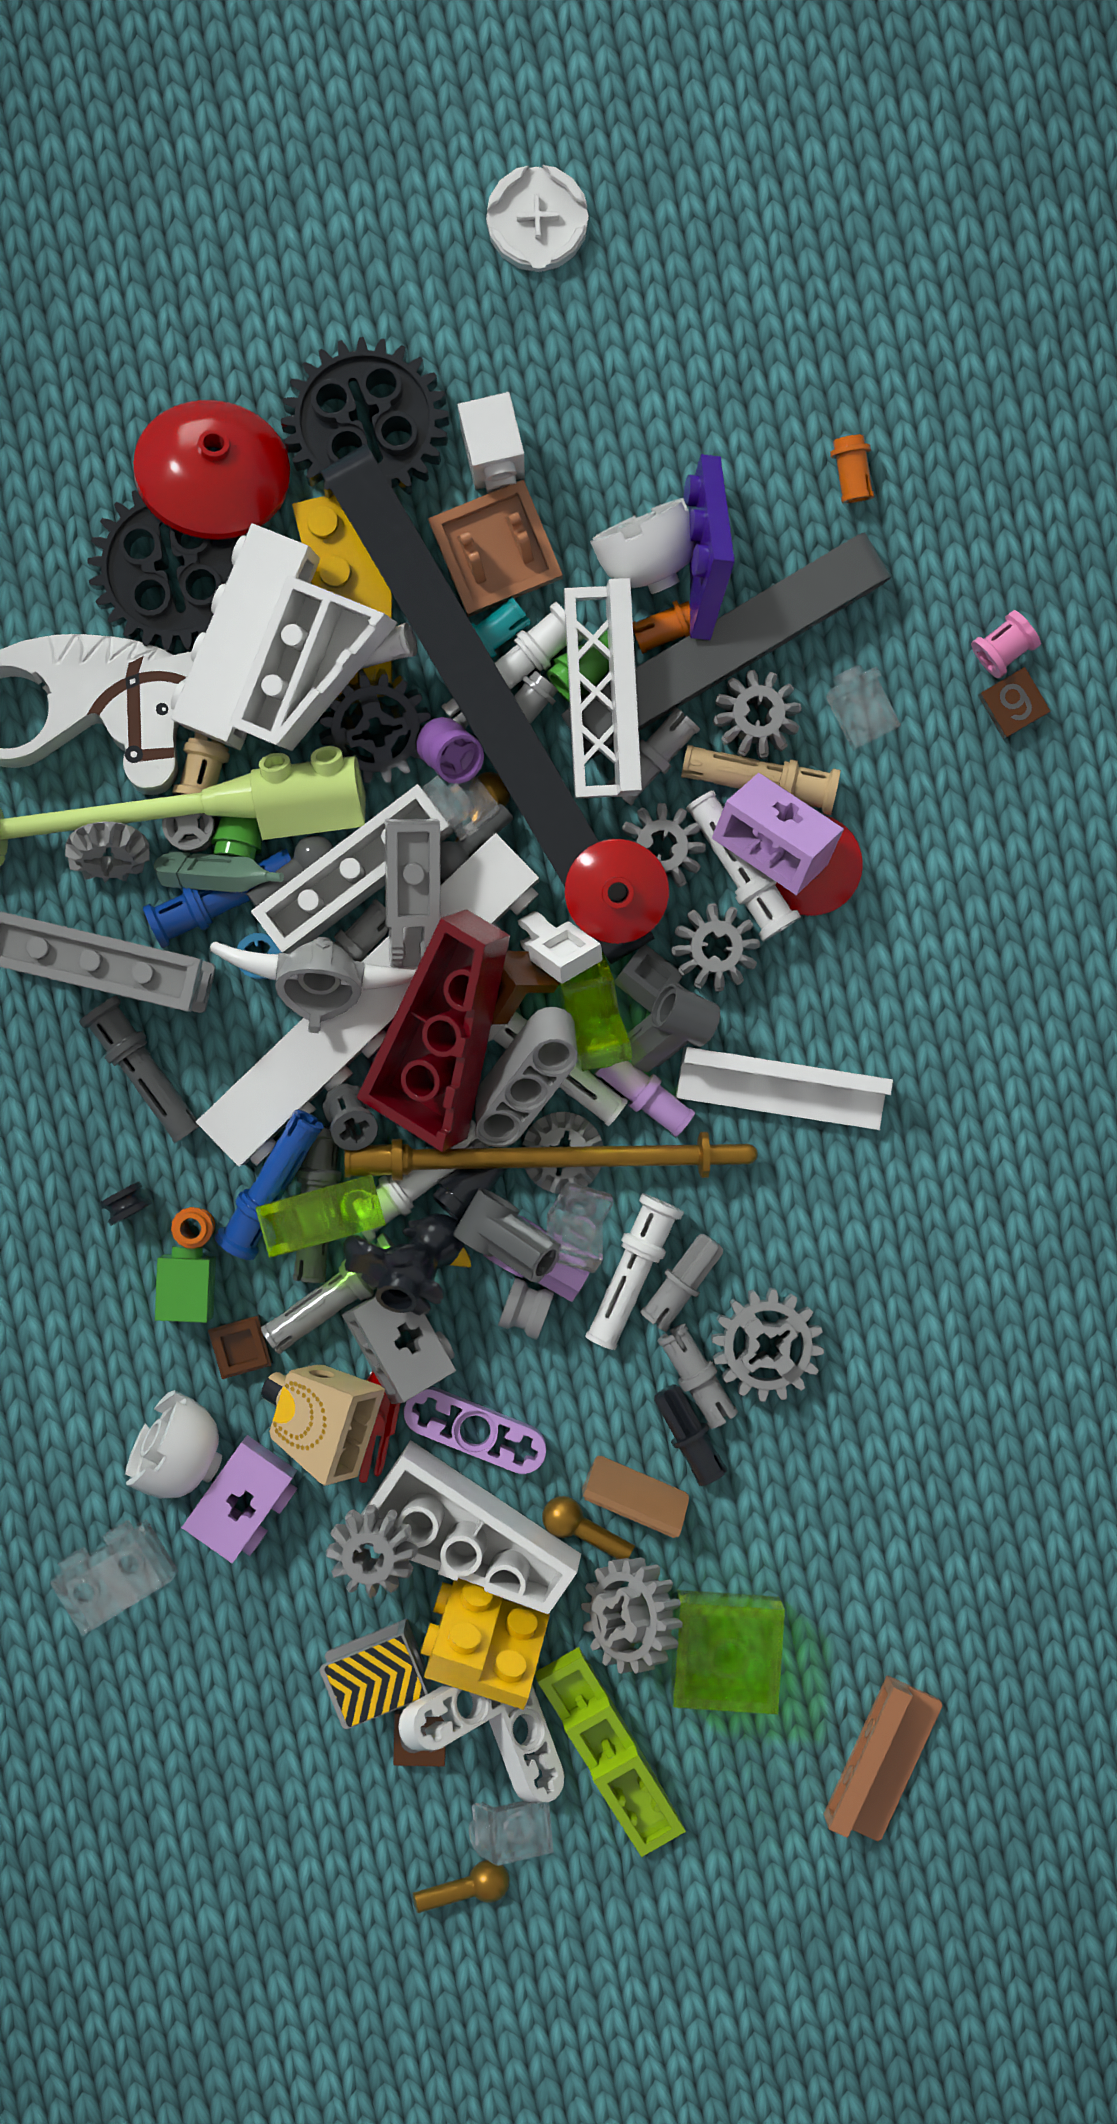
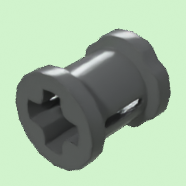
[323,1084,378,1150]

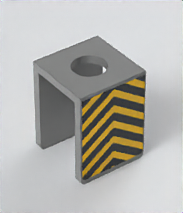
[320,1618,432,1729]

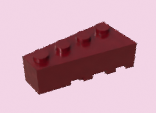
[357,909,510,1152]

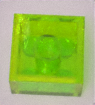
[670,1590,785,1714]

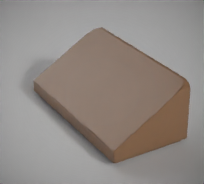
[582,1456,689,1538]

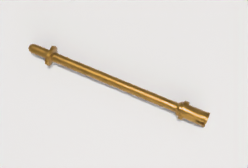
[345,1132,758,1181]

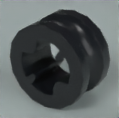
[98,1181,152,1226]

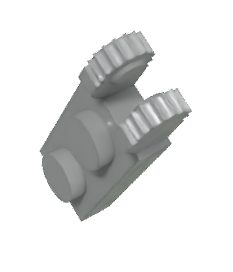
[385,819,440,967]

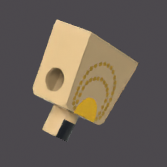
[261,1364,385,1486]

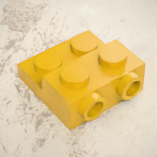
[420,1578,550,1710]

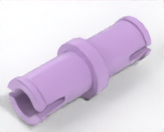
[595,1048,695,1137]

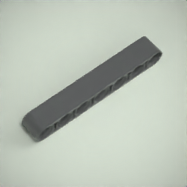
[561,532,892,760]

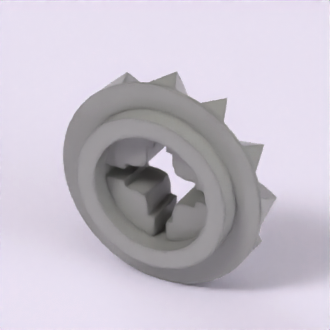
[65,822,149,883]
[522,1112,603,1194]

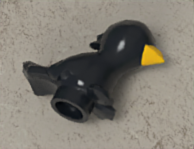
[343,1213,471,1316]

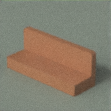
[823,1675,942,1841]

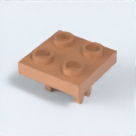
[428,479,563,617]

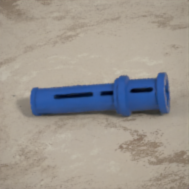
[143,848,292,948]
[215,1110,324,1260]

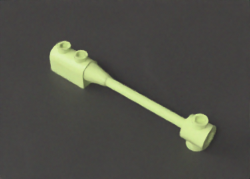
[0,746,366,866]

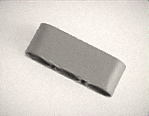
[475,1007,578,1147]

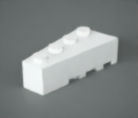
[361,1440,581,1614]

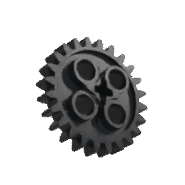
[281,337,449,498]
[87,490,247,654]

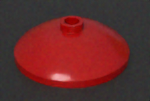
[133,400,290,539]

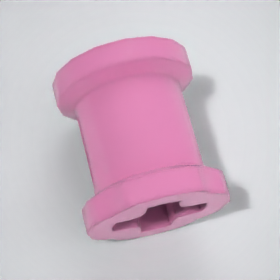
[971,610,1041,678]

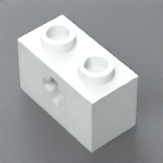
[458,392,525,493]

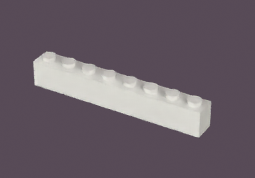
[196,833,539,1167]

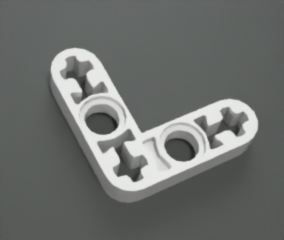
[399,1684,564,1802]

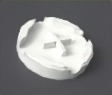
[486,165,589,272]

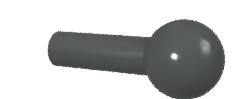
[440,804,514,882]
[246,835,334,907]

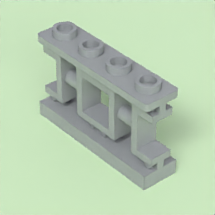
[0,911,216,1013]

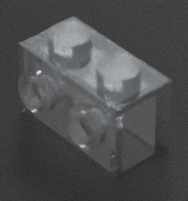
[50,1519,179,1636]

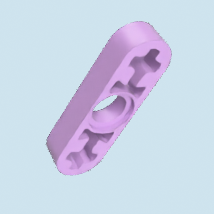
[404,1386,546,1474]

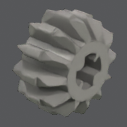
[713,670,801,759]
[622,803,705,888]
[671,903,760,992]
[326,1504,418,1598]

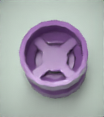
[416,717,484,784]

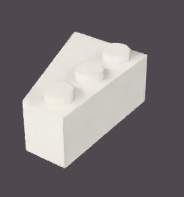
[228,575,398,751]

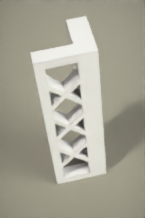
[564,578,642,799]
[676,1047,893,1130]

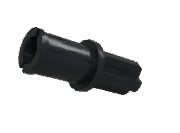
[654,1384,728,1486]

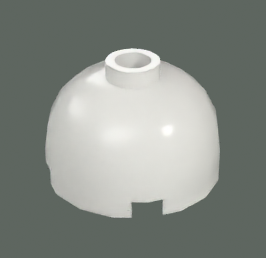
[590,498,696,594]
[125,1390,222,1499]

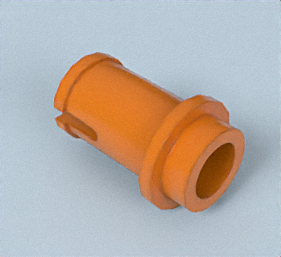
[830,434,875,504]
[633,600,690,654]
[171,1207,215,1249]

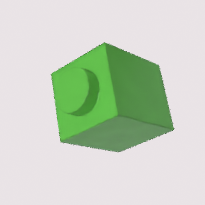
[155,1246,216,1323]

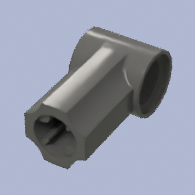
[623,984,720,1073]
[453,1188,561,1283]

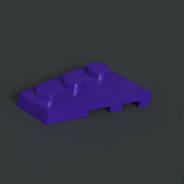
[683,454,735,640]

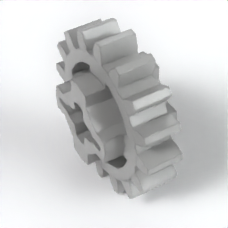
[711,1288,824,1402]
[581,1557,683,1674]

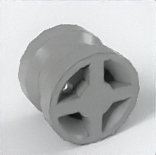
[162,813,218,853]
[498,1277,554,1340]

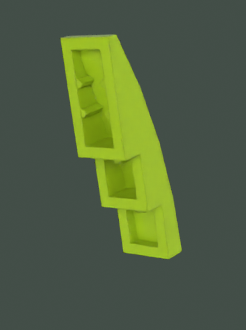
[535,1647,686,1857]

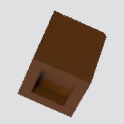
[492,951,559,1025]

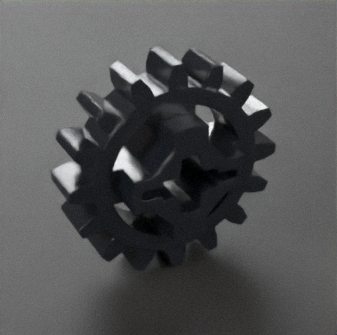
[318,668,431,783]

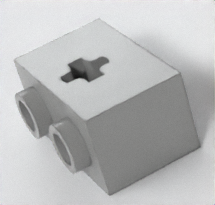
[341,1295,456,1404]

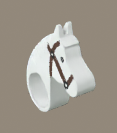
[0,634,193,795]

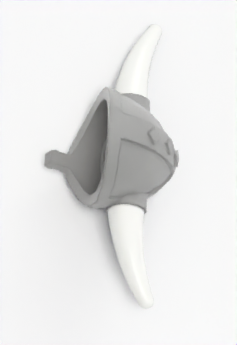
[210,937,418,1033]

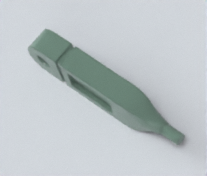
[153,852,284,892]

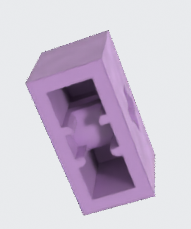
[712,773,844,895]
[181,1435,298,1563]

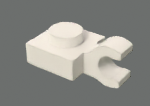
[518,911,603,984]

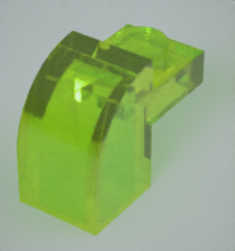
[557,951,633,1071]
[255,1175,386,1258]

